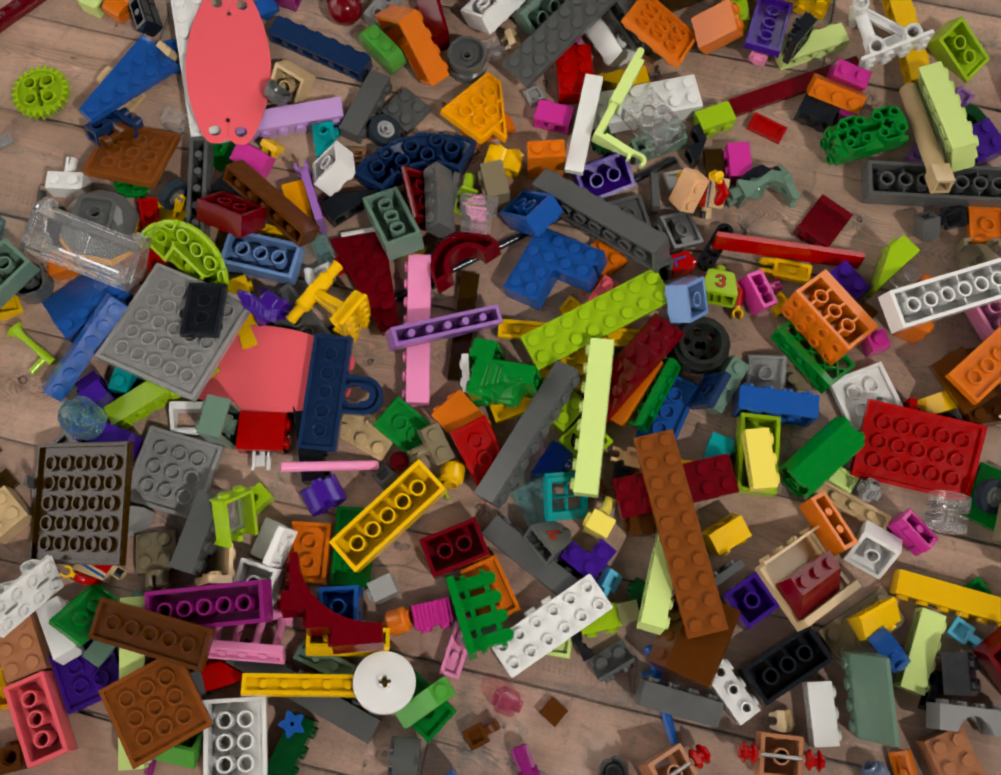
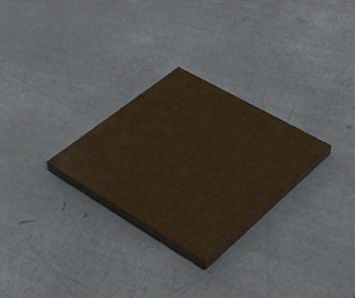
[29,441,134,566]

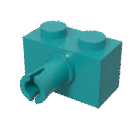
[311,121,340,159]

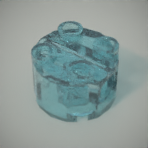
[58,396,108,440]

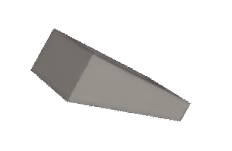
[0,133,15,151]

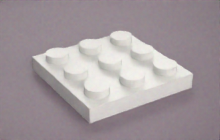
[830,361,903,431]

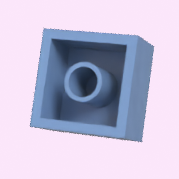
[665,276,709,323]

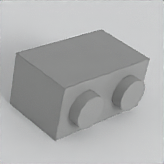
[366,573,401,605]

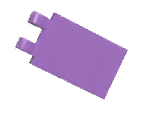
[294,160,329,235]

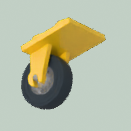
[157,178,188,222]

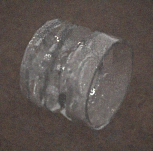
[923,490,972,535]

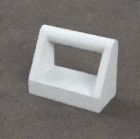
[169,401,203,435]

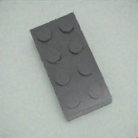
[169,489,231,577]

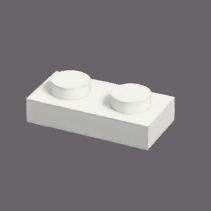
[459,353,474,393]

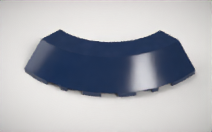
[354,132,477,192]

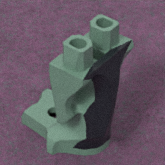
[725,164,801,209]

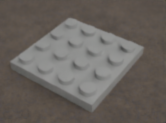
[130,425,225,519]

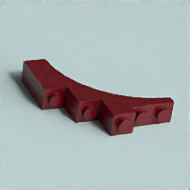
[277,552,384,654]

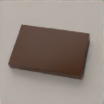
[929,346,998,416]

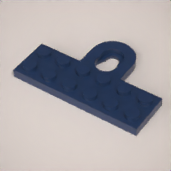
[297,333,384,453]

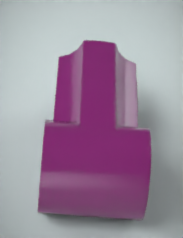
[510,743,541,775]

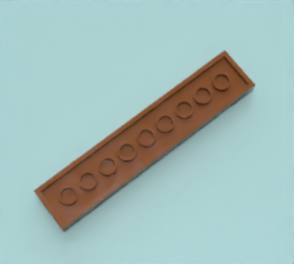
[633,429,729,639]

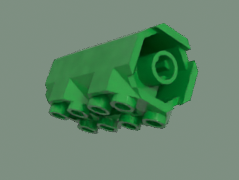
[820,105,909,166]
[778,416,866,500]

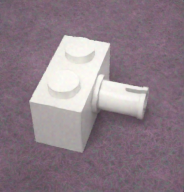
[45,157,92,198]

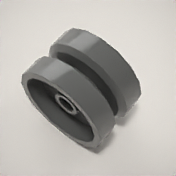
[448,36,487,83]

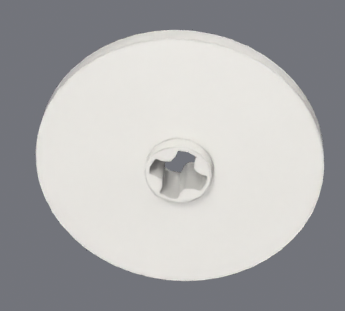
[353,651,416,715]

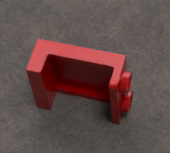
[235,411,292,455]

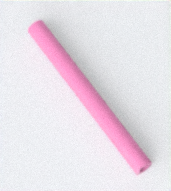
[280,460,379,472]

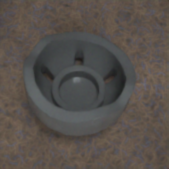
[263,79,293,106]

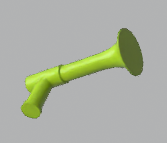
[7,322,56,375]

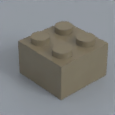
[477,159,510,212]

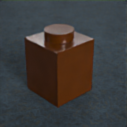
[624,514,654,537]

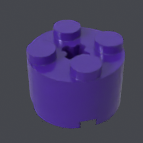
[299,473,347,517]

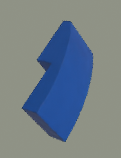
[241,0,280,20]

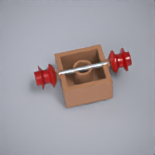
[737,731,826,775]
[638,743,711,775]

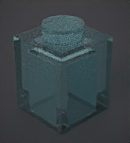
[310,233,337,265]

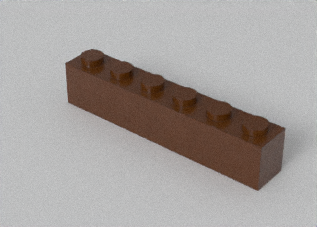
[223,160,320,247]

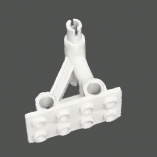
[848,0,935,70]
[0,555,64,638]

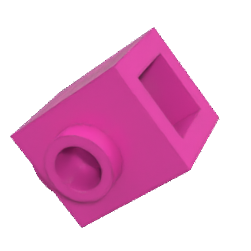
[861,328,891,357]

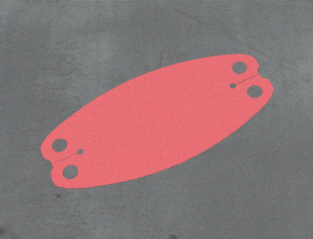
[185,0,271,145]
[198,325,355,413]

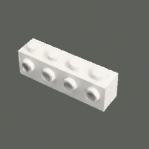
[711,659,761,725]

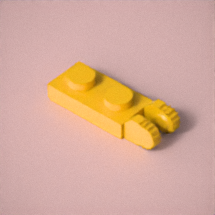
[758,257,812,284]

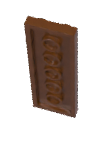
[88,597,216,672]

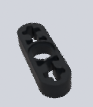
[697,223,733,272]

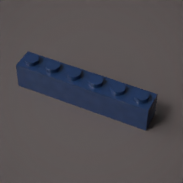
[268,15,373,83]

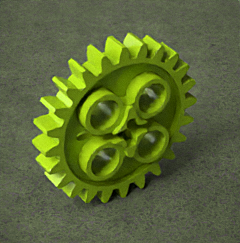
[11,65,72,121]

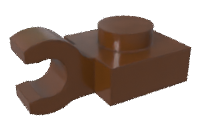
[462,721,501,751]

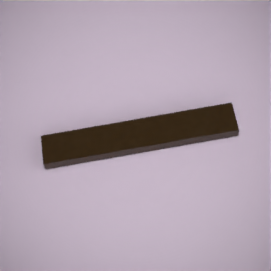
[448,272,480,382]

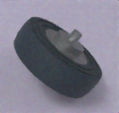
[368,114,401,147]

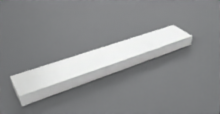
[565,74,603,176]

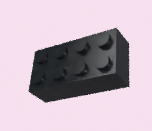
[737,626,834,706]

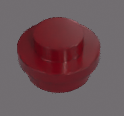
[390,451,409,471]

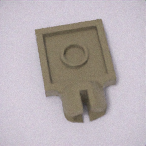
[136,529,178,591]

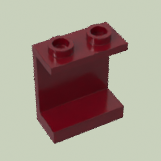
[793,194,853,247]

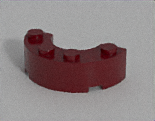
[430,230,501,294]

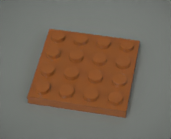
[82,127,181,189]
[98,659,214,769]

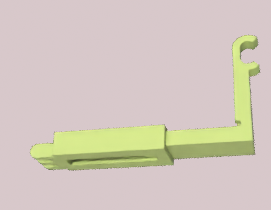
[591,47,647,170]

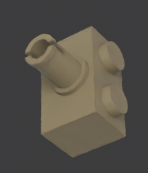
[407,422,455,466]

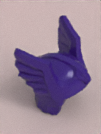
[237,287,291,326]

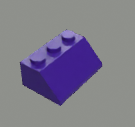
[571,152,636,198]

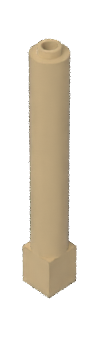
[899,83,955,194]

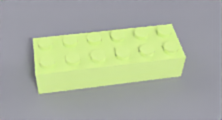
[918,61,979,172]

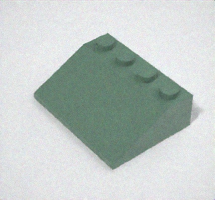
[841,648,900,747]

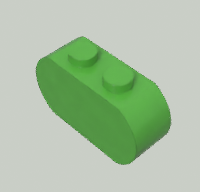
[358,24,406,75]

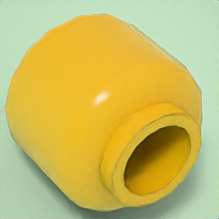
[439,458,465,489]

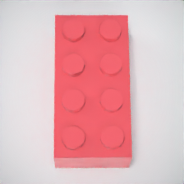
[3,671,78,769]

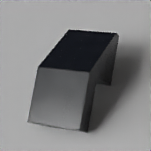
[684,124,707,169]

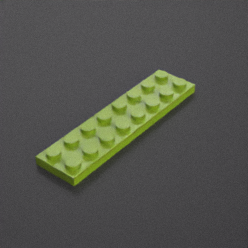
[520,269,667,371]

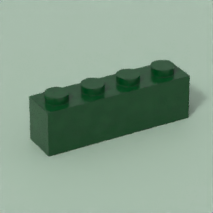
[268,711,319,775]

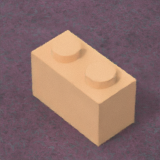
[668,168,710,213]

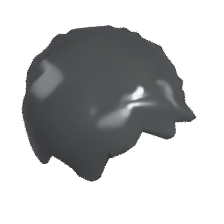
[598,755,629,775]

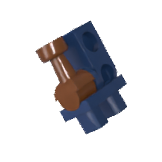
[84,107,144,151]

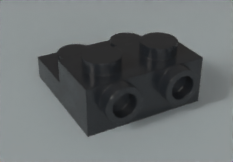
[782,12,818,65]

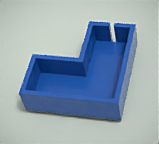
[503,229,607,311]

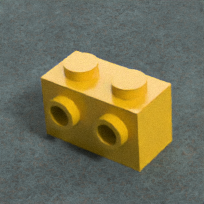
[702,512,752,556]

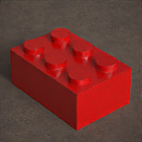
[555,44,594,104]

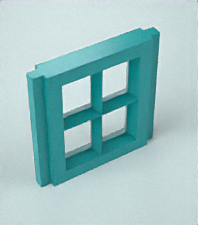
[543,471,588,522]

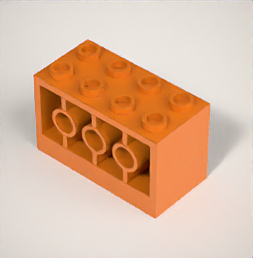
[779,269,879,366]

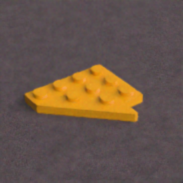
[440,72,507,145]

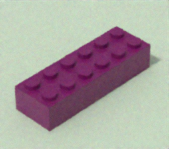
[144,580,274,628]

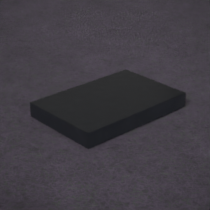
[179,283,228,338]

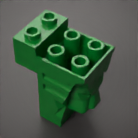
[466,338,544,408]

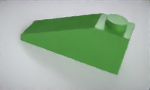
[395,676,457,730]

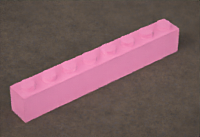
[402,254,432,406]

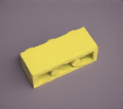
[741,427,780,492]

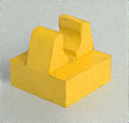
[260,138,286,159]

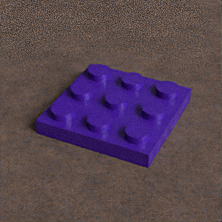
[49,639,119,715]

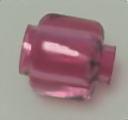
[491,686,523,717]

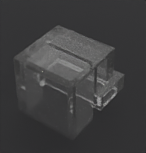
[459,192,499,235]

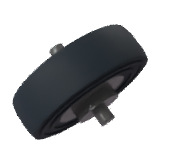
[974,478,1001,514]

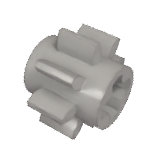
[856,478,882,502]

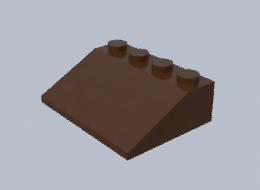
[647,595,741,689]

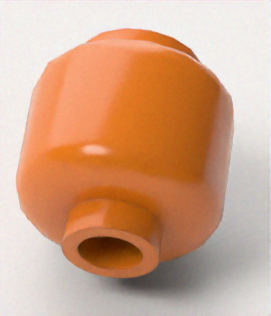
[382,606,414,636]

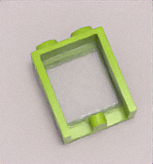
[209,485,258,548]

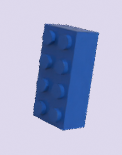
[731,383,820,427]

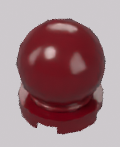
[326,0,362,26]

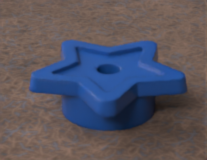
[278,710,304,738]

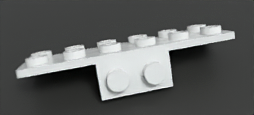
[491,574,613,678]

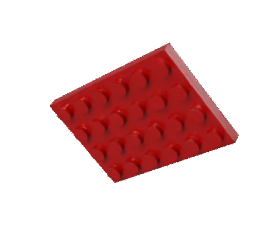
[850,399,988,503]

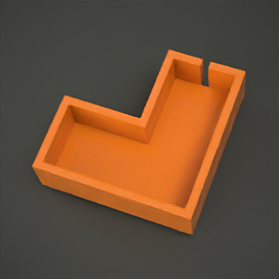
[374,4,450,87]

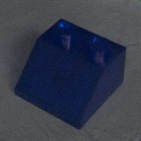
[530,440,573,481]

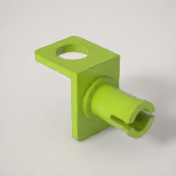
[454,173,479,218]

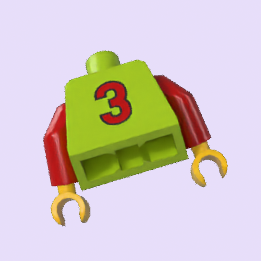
[701,265,744,319]

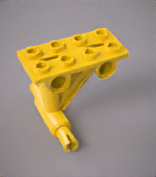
[285,260,372,343]

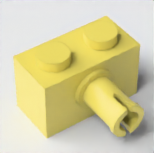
[582,496,617,541]

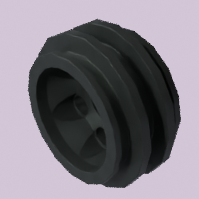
[671,316,731,375]

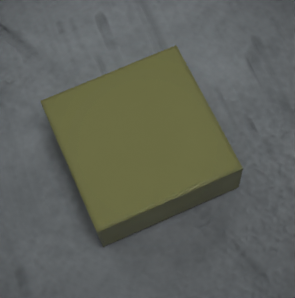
[617,599,640,624]

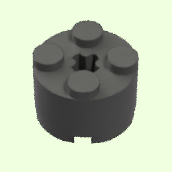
[15,262,54,304]
[388,736,421,775]

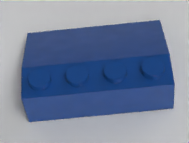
[42,264,134,343]

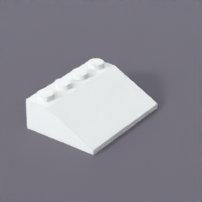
[203,696,268,775]

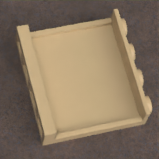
[754,525,862,632]

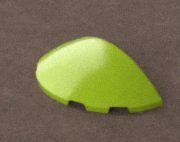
[138,219,229,292]

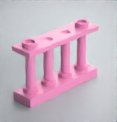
[208,609,295,664]

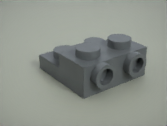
[653,212,704,255]

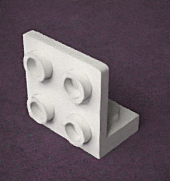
[250,517,298,569]

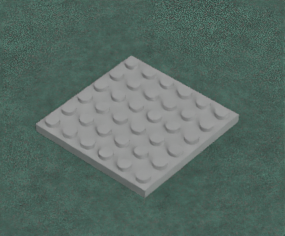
[95,263,251,402]

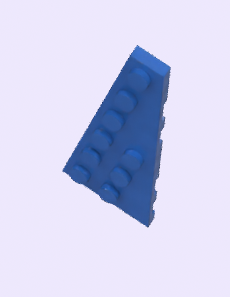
[79,34,179,125]

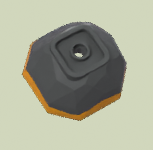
[60,190,142,266]

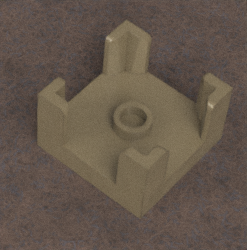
[955,238,1001,271]

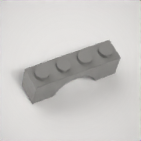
[926,698,1001,737]

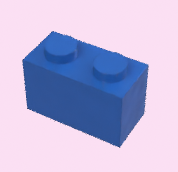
[867,626,911,674]

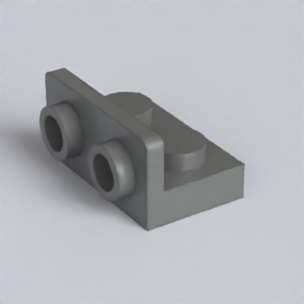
[587,639,636,683]

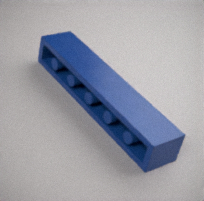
[42,292,128,402]

